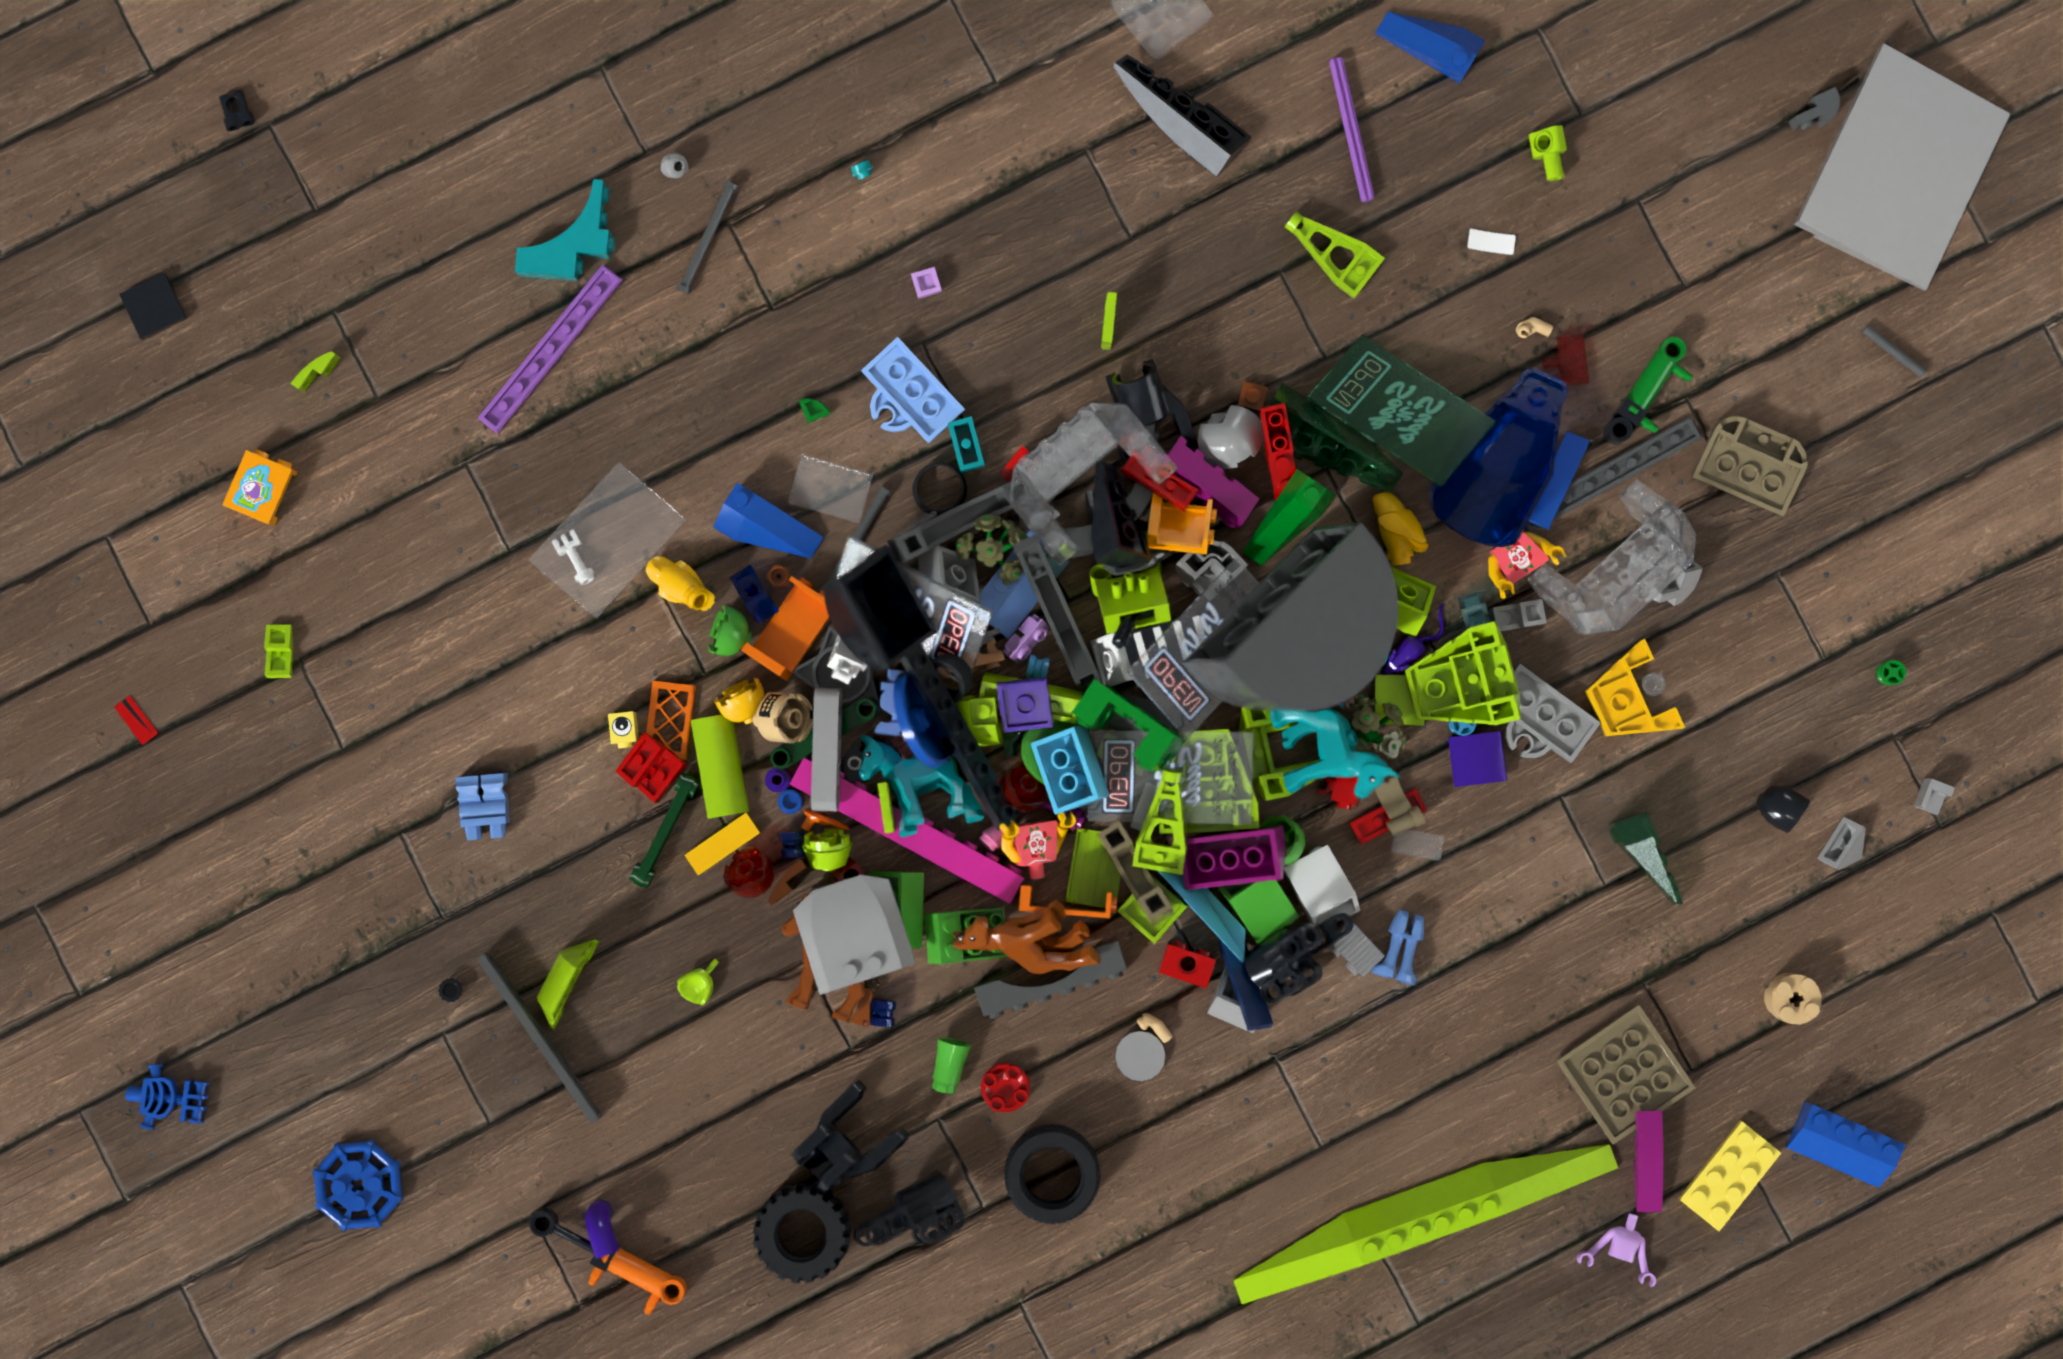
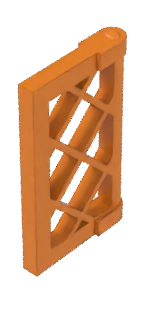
[646,681,696,761]

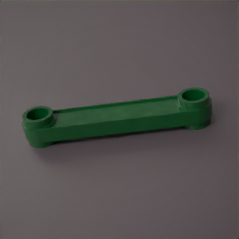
[770,697,879,769]
[629,772,701,888]

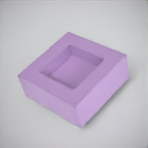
[911,267,942,299]

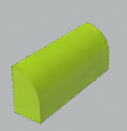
[691,715,750,819]

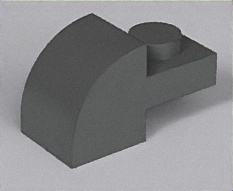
[1788,87,1840,131]

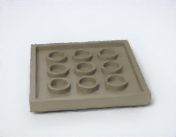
[1555,1004,1696,1145]

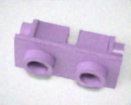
[1002,614,1050,665]

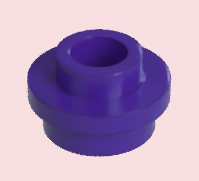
[765,768,790,792]

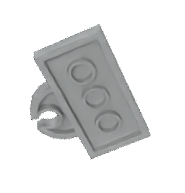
[1505,664,1601,763]

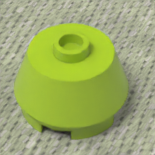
[802,828,852,871]

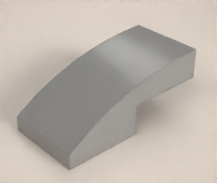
[1489,599,1547,632]

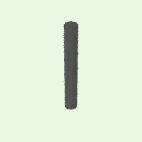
[1861,325,1927,378]

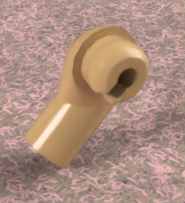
[1516,317,1553,338]
[1137,1013,1172,1043]

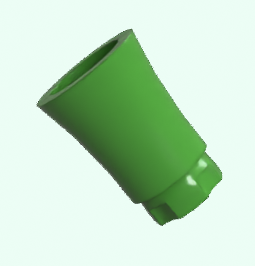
[932,1037,972,1094]

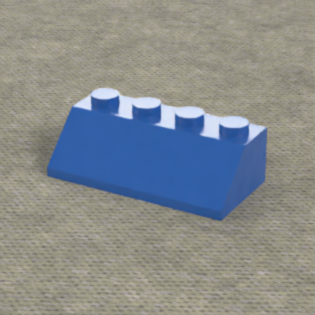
[1786,1101,1905,1188]

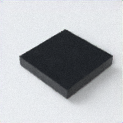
[119,273,187,340]

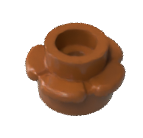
[766,564,791,589]

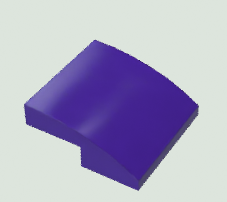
[1448,731,1508,787]

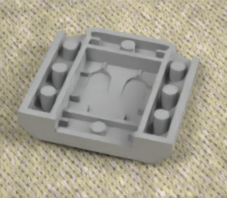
[793,875,917,995]

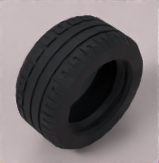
[1004,1124,1100,1224]

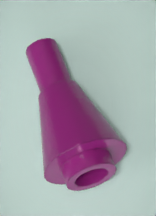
[1041,798,1087,832]

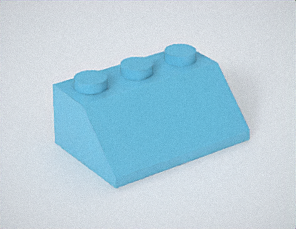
[1030,726,1110,815]

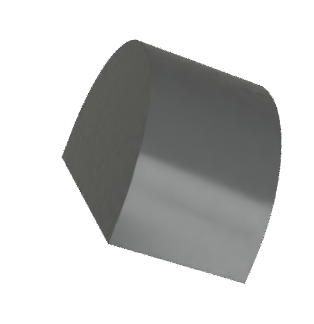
[1182,523,1398,711]

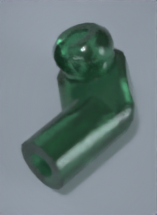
[1004,730,1026,757]

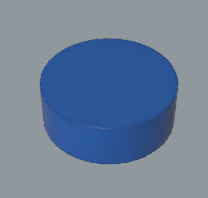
[778,789,803,814]

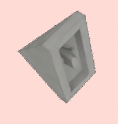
[1817,817,1866,870]

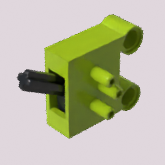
[1089,562,1171,649]

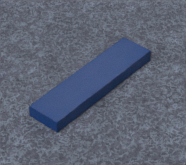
[1526,431,1590,530]

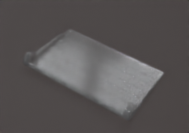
[788,454,874,523]

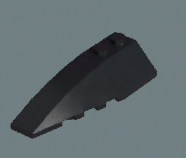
[1113,54,1252,177]

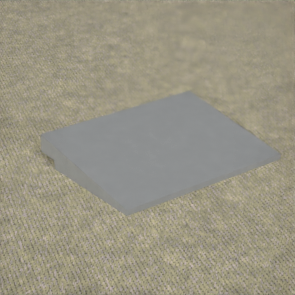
[1794,44,2010,291]

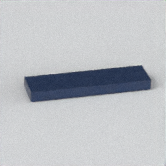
[1218,939,1274,1031]

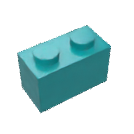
[948,416,985,474]

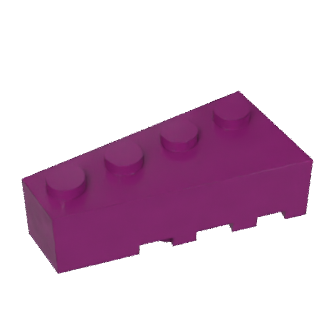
[1161,436,1259,529]

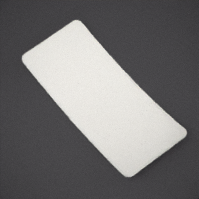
[1467,229,1516,255]

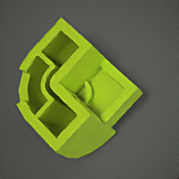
[955,695,1004,746]

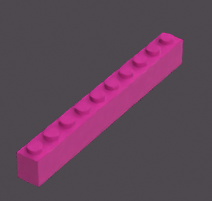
[790,756,1024,904]

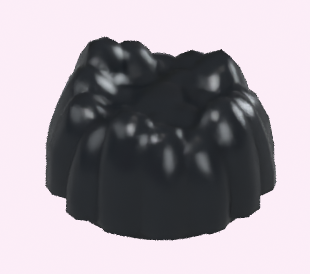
[438,978,463,1002]

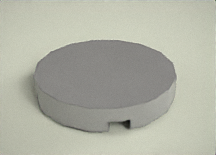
[1115,1030,1165,1081]

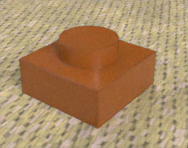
[1237,381,1268,412]

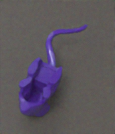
[1382,603,1445,675]

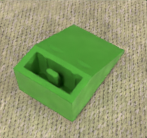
[924,907,1008,964]

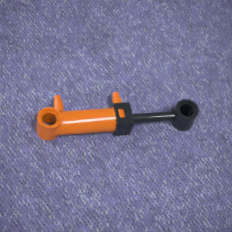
[529,1208,687,1315]

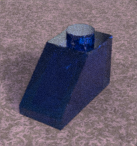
[730,565,779,624]

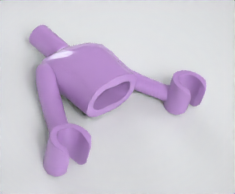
[1576,1213,1656,1287]

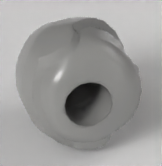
[661,153,689,178]

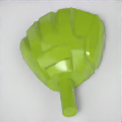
[677,959,719,1006]

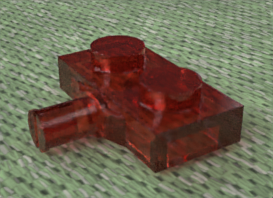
[1542,334,1590,387]

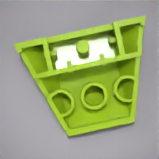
[537,939,600,1030]

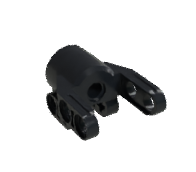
[1105,359,1199,465]
[1245,913,1353,1004]
[791,1080,910,1194]
[854,1170,965,1247]

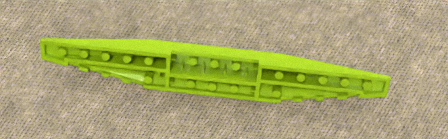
[1233,1144,1618,1304]

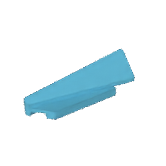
[1158,871,1246,963]

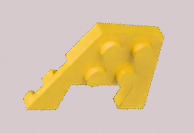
[1585,639,1685,736]

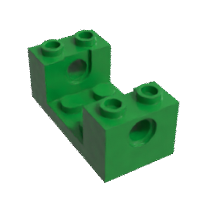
[1072,679,1186,773]

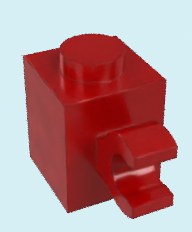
[1316,776,1361,810]

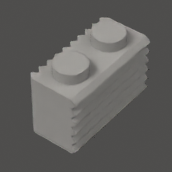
[1328,923,1385,977]

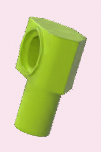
[1528,125,1567,181]

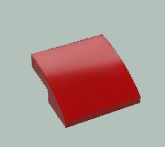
[615,732,688,803]

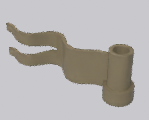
[1373,743,1426,836]

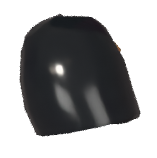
[1757,785,1810,833]

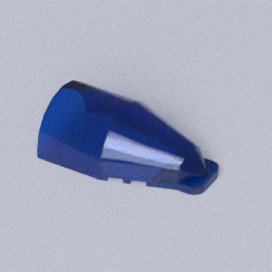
[1428,368,1568,547]

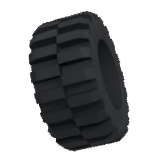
[753,1182,851,1284]

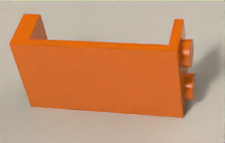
[741,576,830,681]
[1019,884,1118,918]

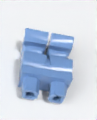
[875,669,903,737]
[455,773,510,840]

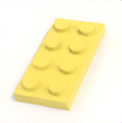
[1678,1121,1781,1231]

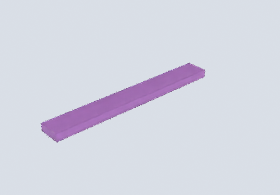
[478,264,623,434]

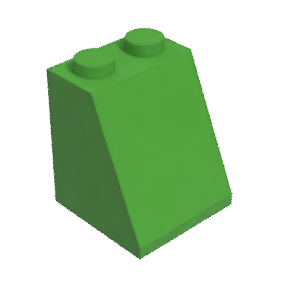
[1217,880,1299,945]

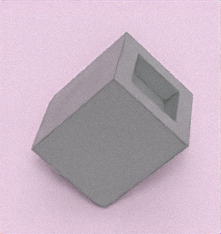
[1914,778,1955,815]

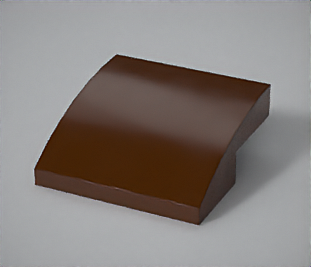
[768,858,810,905]

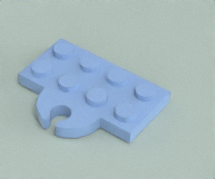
[861,337,965,444]

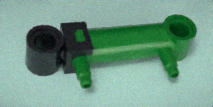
[1603,337,1693,445]

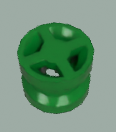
[1876,660,1906,686]

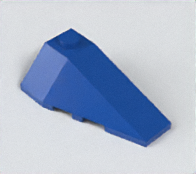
[1375,11,1485,84]
[713,483,824,559]

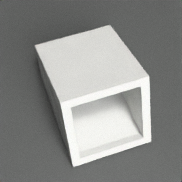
[1284,845,1361,925]

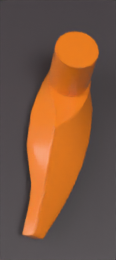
[801,810,849,832]

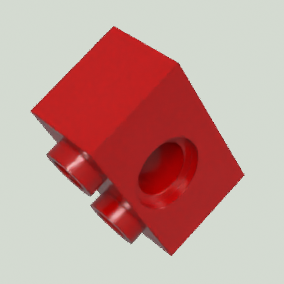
[1158,940,1216,989]

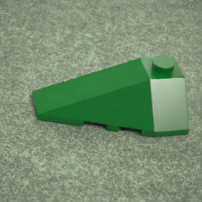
[1242,469,1335,565]

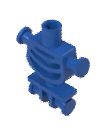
[125,1064,210,1130]

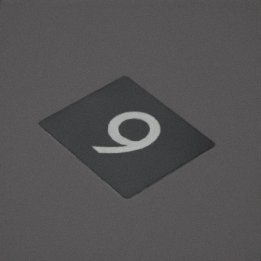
[840,741,865,783]

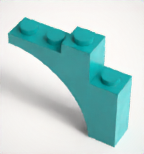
[515,179,616,281]

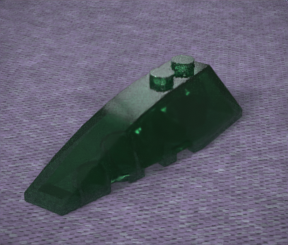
[1259,382,1403,492]

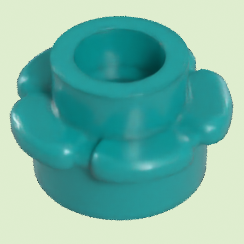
[850,159,874,180]

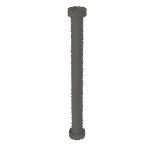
[676,181,739,295]
[820,485,892,592]

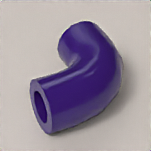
[585,1200,619,1258]

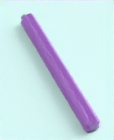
[1330,57,1375,202]

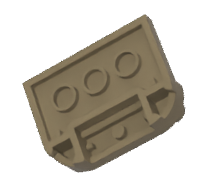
[1691,415,1808,517]

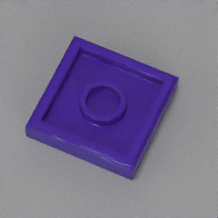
[996,677,1054,733]

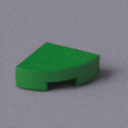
[798,398,831,424]

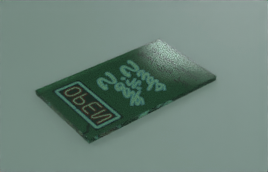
[1308,335,1495,487]

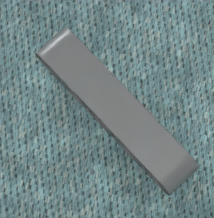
[811,688,842,812]

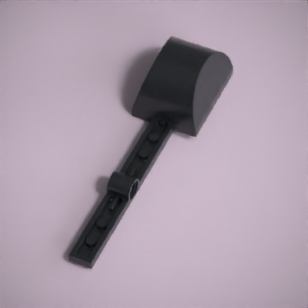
[824,545,1019,831]

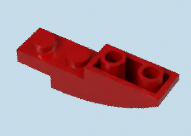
[1260,403,1296,500]

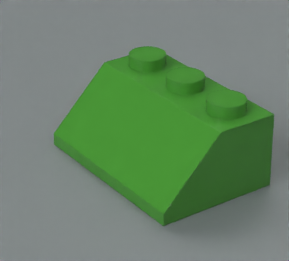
[868,871,924,948]

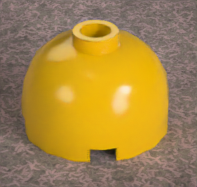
[714,678,765,724]

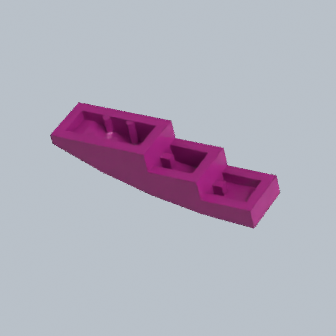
[1633,1111,1664,1212]

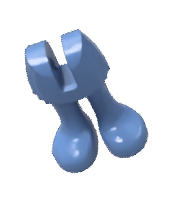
[1371,909,1424,986]

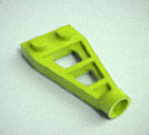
[1285,211,1385,299]
[1132,769,1187,875]

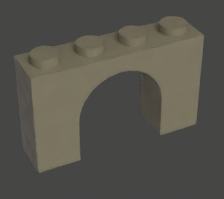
[1098,821,1174,927]

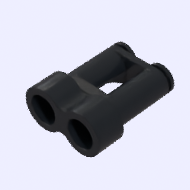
[219,90,255,131]

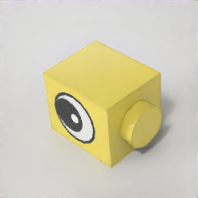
[608,711,639,749]

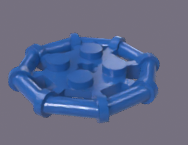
[312,1139,404,1231]

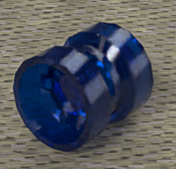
[779,831,806,858]
[870,999,896,1027]

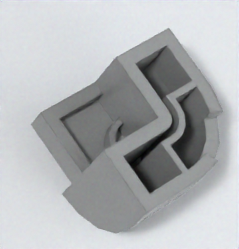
[1198,405,1263,469]
[1175,540,1248,603]
[1628,546,1703,606]

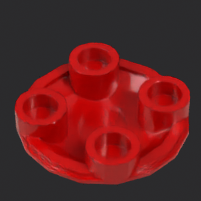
[980,1063,1030,1112]

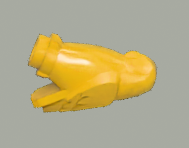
[1372,491,1428,566]
[646,556,715,611]

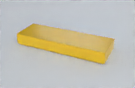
[684,812,761,876]

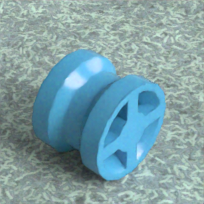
[1026,654,1050,679]
[1448,721,1476,736]

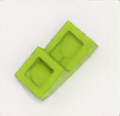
[290,351,341,393]
[264,624,293,678]

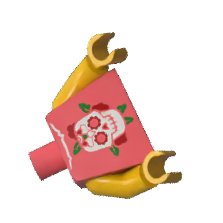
[1488,525,1566,599]
[1000,812,1076,879]

